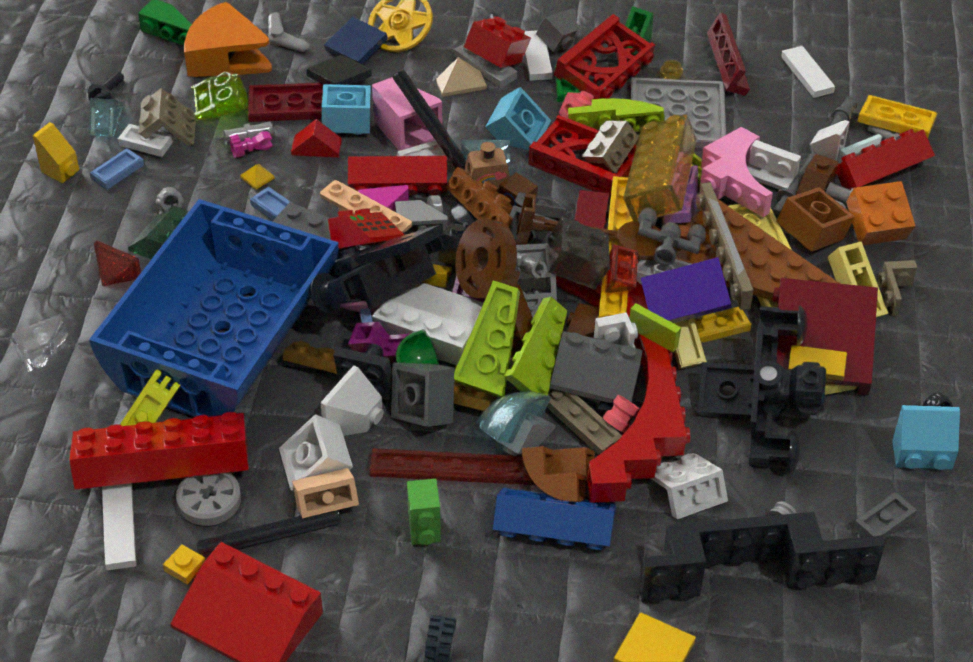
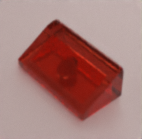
[605,244,638,293]

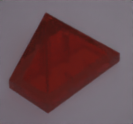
[94,240,141,286]

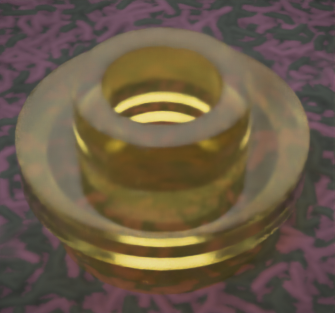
[660,60,683,79]

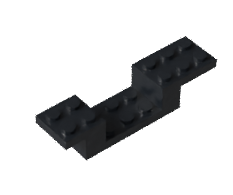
[639,512,885,602]

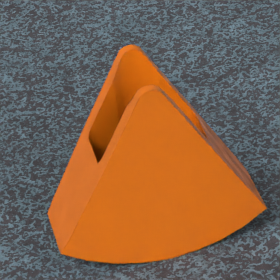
[184,2,272,77]

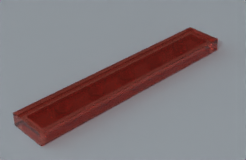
[370,448,536,485]

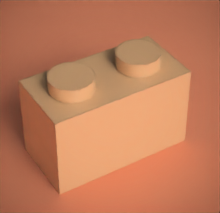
[292,468,359,518]

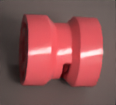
[602,395,640,433]

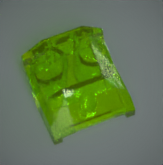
[191,72,248,120]

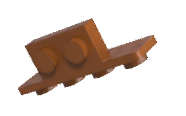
[446,167,513,229]

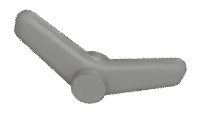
[268,12,310,52]

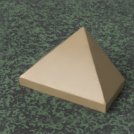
[436,57,487,97]

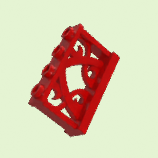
[554,14,656,99]
[528,115,642,198]

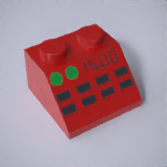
[328,208,404,249]

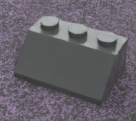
[550,331,642,404]

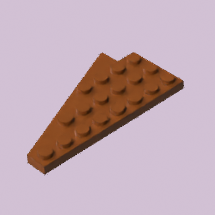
[674,199,840,301]

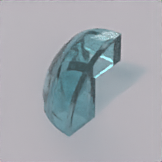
[476,391,551,444]

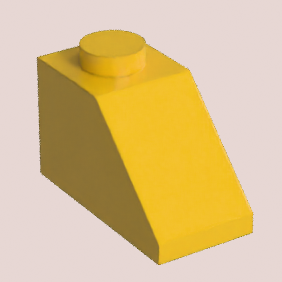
[33,122,79,183]

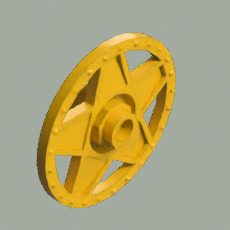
[368,0,433,52]

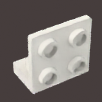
[651,453,728,519]

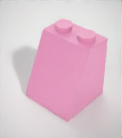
[372,77,442,151]

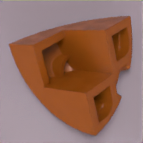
[522,446,595,502]

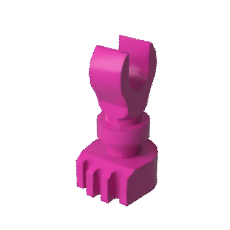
[230,131,273,158]

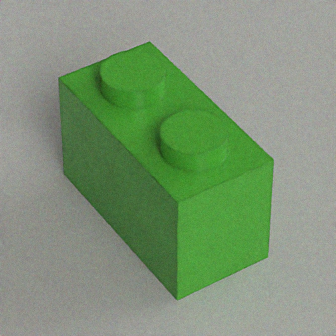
[407,479,441,545]

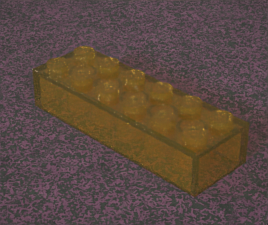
[623,114,697,221]

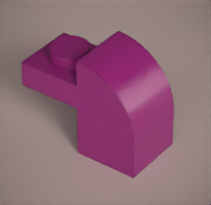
[348,322,409,367]

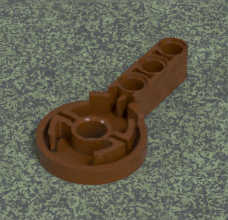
[455,219,533,358]

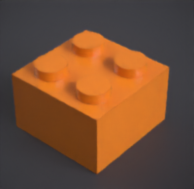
[846,181,915,245]

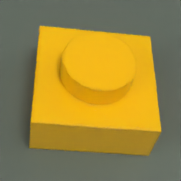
[163,544,205,585]

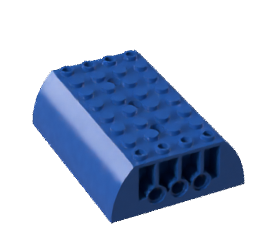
[89,199,339,417]

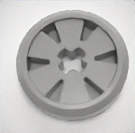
[176,472,241,526]

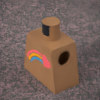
[464,142,510,193]

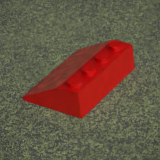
[170,542,323,662]

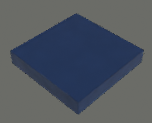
[324,17,388,64]

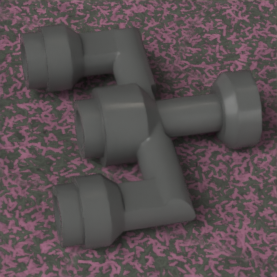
[638,208,706,266]

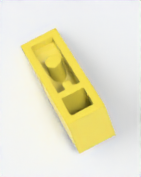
[827,242,888,318]

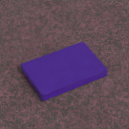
[641,257,732,323]

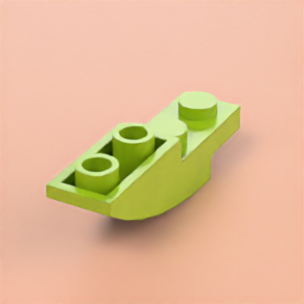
[568,99,666,132]

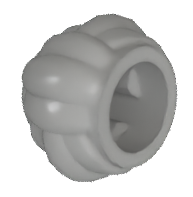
[155,187,184,216]

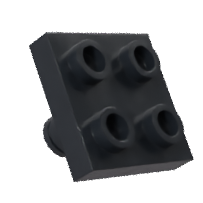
[333,344,392,401]

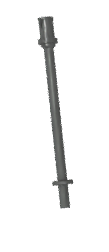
[773,97,858,218]

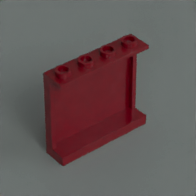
[773,278,878,395]

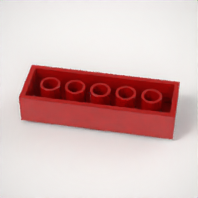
[69,412,249,490]

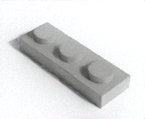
[454,43,517,88]

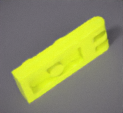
[120,369,181,426]

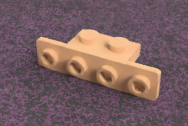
[320,180,412,245]

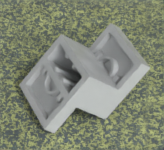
[515,243,557,317]

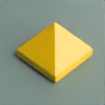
[240,164,275,190]

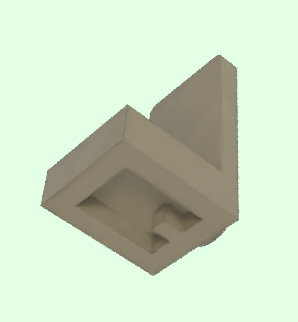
[878,260,917,316]

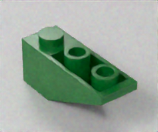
[138,0,192,46]

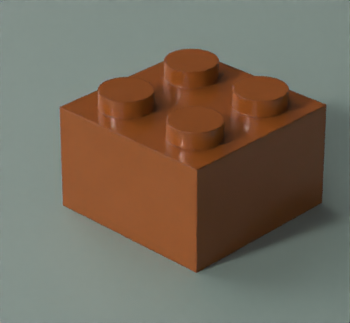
[776,187,855,252]

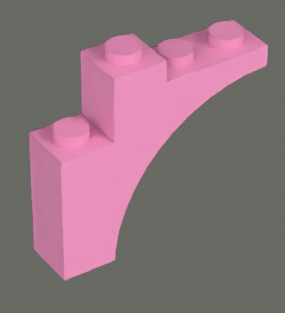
[700,127,773,217]

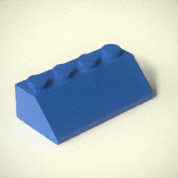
[493,488,617,550]

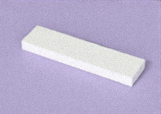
[102,483,137,570]

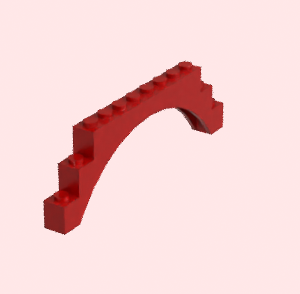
[552,248,690,503]

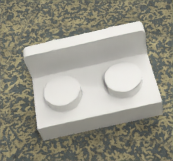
[747,140,801,189]
[594,313,638,348]

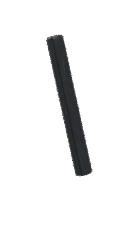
[393,70,467,170]
[197,510,341,557]

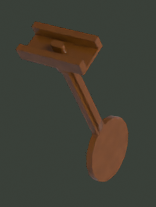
[516,193,662,260]

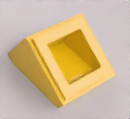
[422,264,452,288]

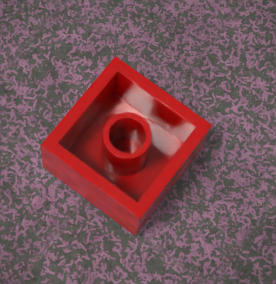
[464,16,531,68]

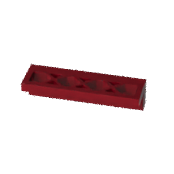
[707,12,750,96]

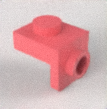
[559,91,594,119]

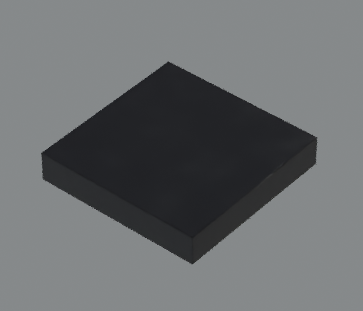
[306,55,372,85]

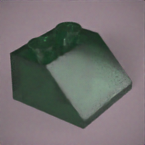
[128,206,189,259]

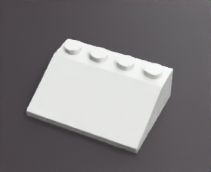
[372,282,484,365]

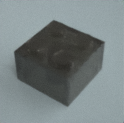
[548,217,610,289]

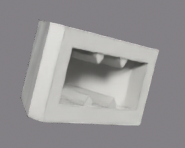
[810,120,849,161]

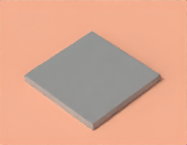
[631,78,726,148]

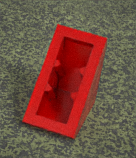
[291,119,342,158]

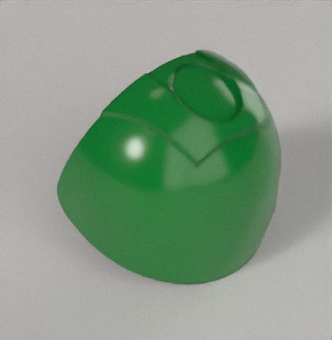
[396,329,438,365]

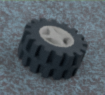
[424,615,456,662]

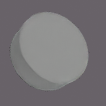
[427,195,443,213]

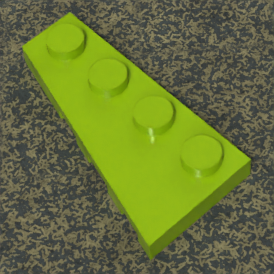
[454,280,520,399]
[504,297,567,404]

